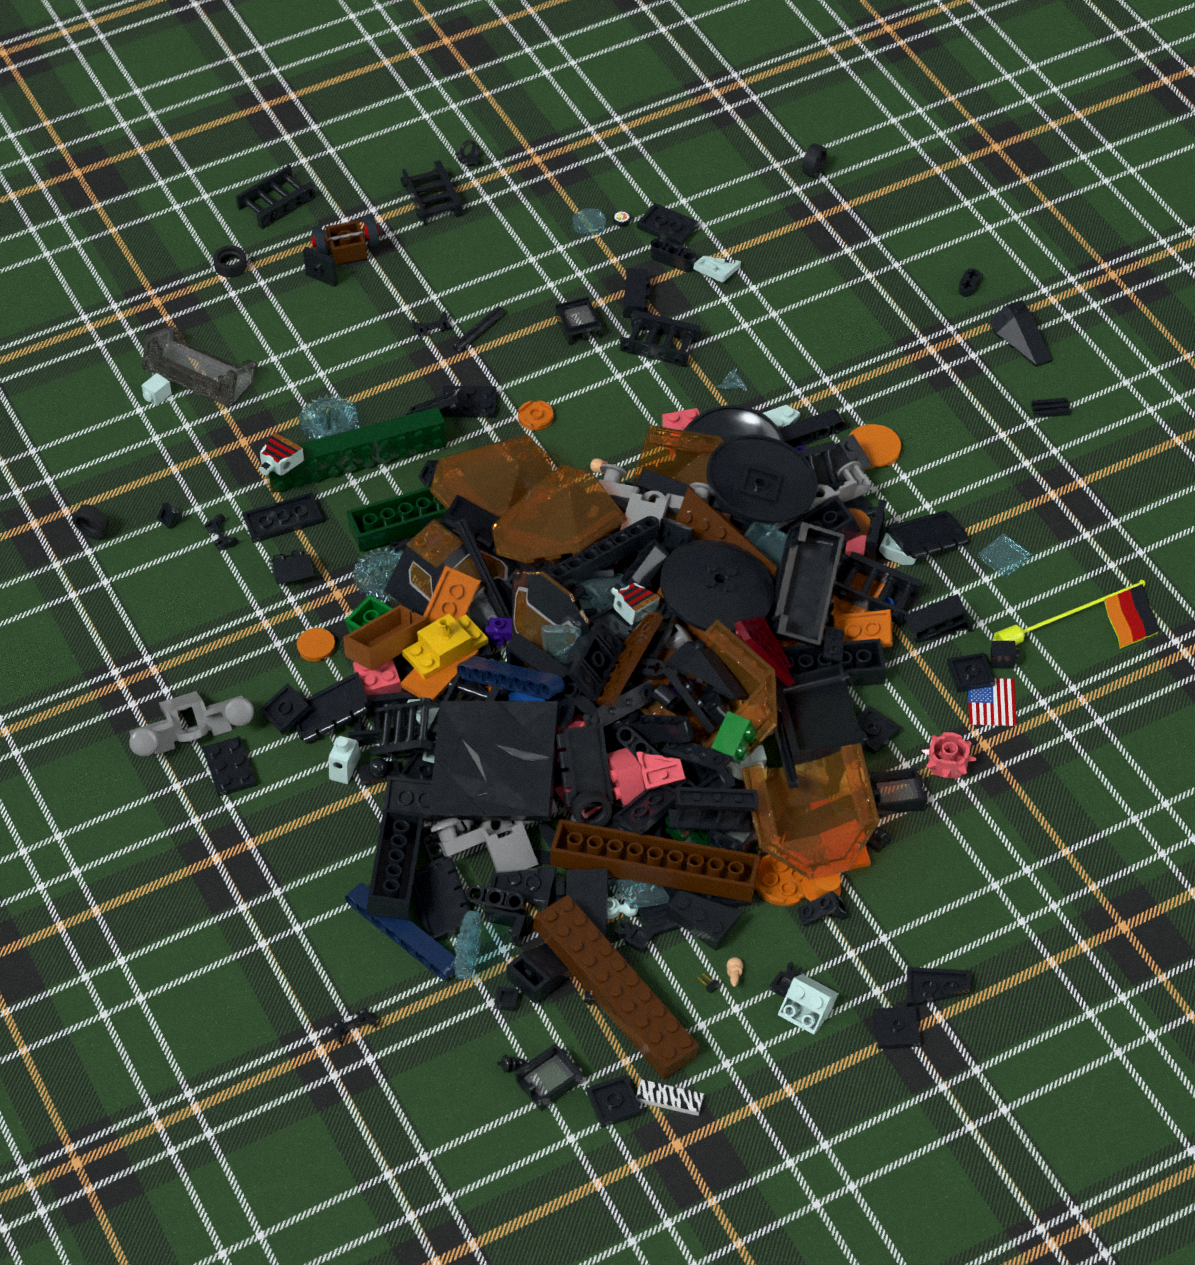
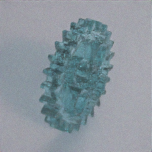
[299,394,358,439]
[353,548,415,601]
[454,911,482,980]

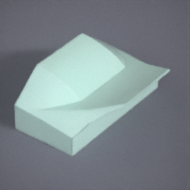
[879,533,916,565]

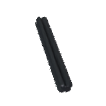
[453,306,504,352]

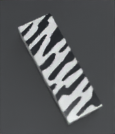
[636,1079,704,1116]

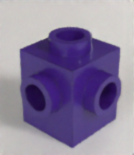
[485,618,512,646]

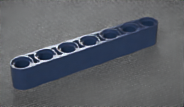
[457,656,565,699]
[345,882,461,981]

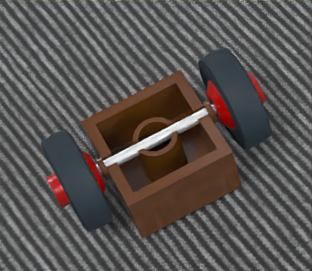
[311,215,380,264]

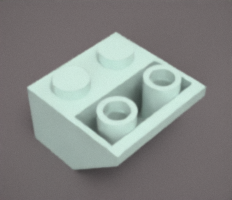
[778,974,839,1034]

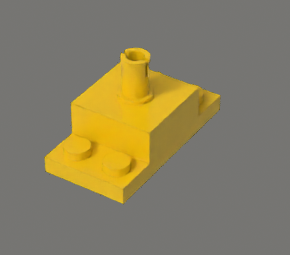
[402,614,488,680]

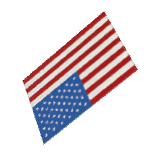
[968,678,1017,726]

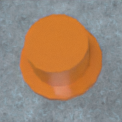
[801,866,841,902]

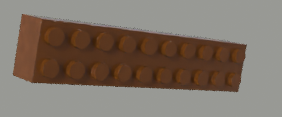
[550,819,760,902]
[533,895,699,1080]

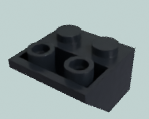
[269,549,314,585]

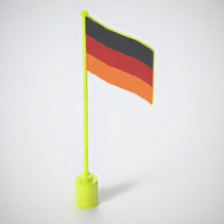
[994,580,1158,649]

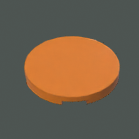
[849,424,901,469]
[755,851,812,906]

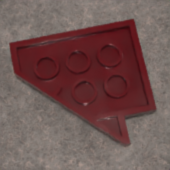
[734,616,795,686]

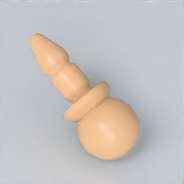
[590,458,608,474]
[727,957,743,986]

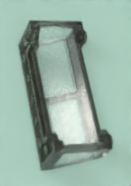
[141,326,258,407]

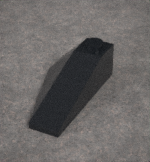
[989,300,1052,367]
[666,639,747,701]

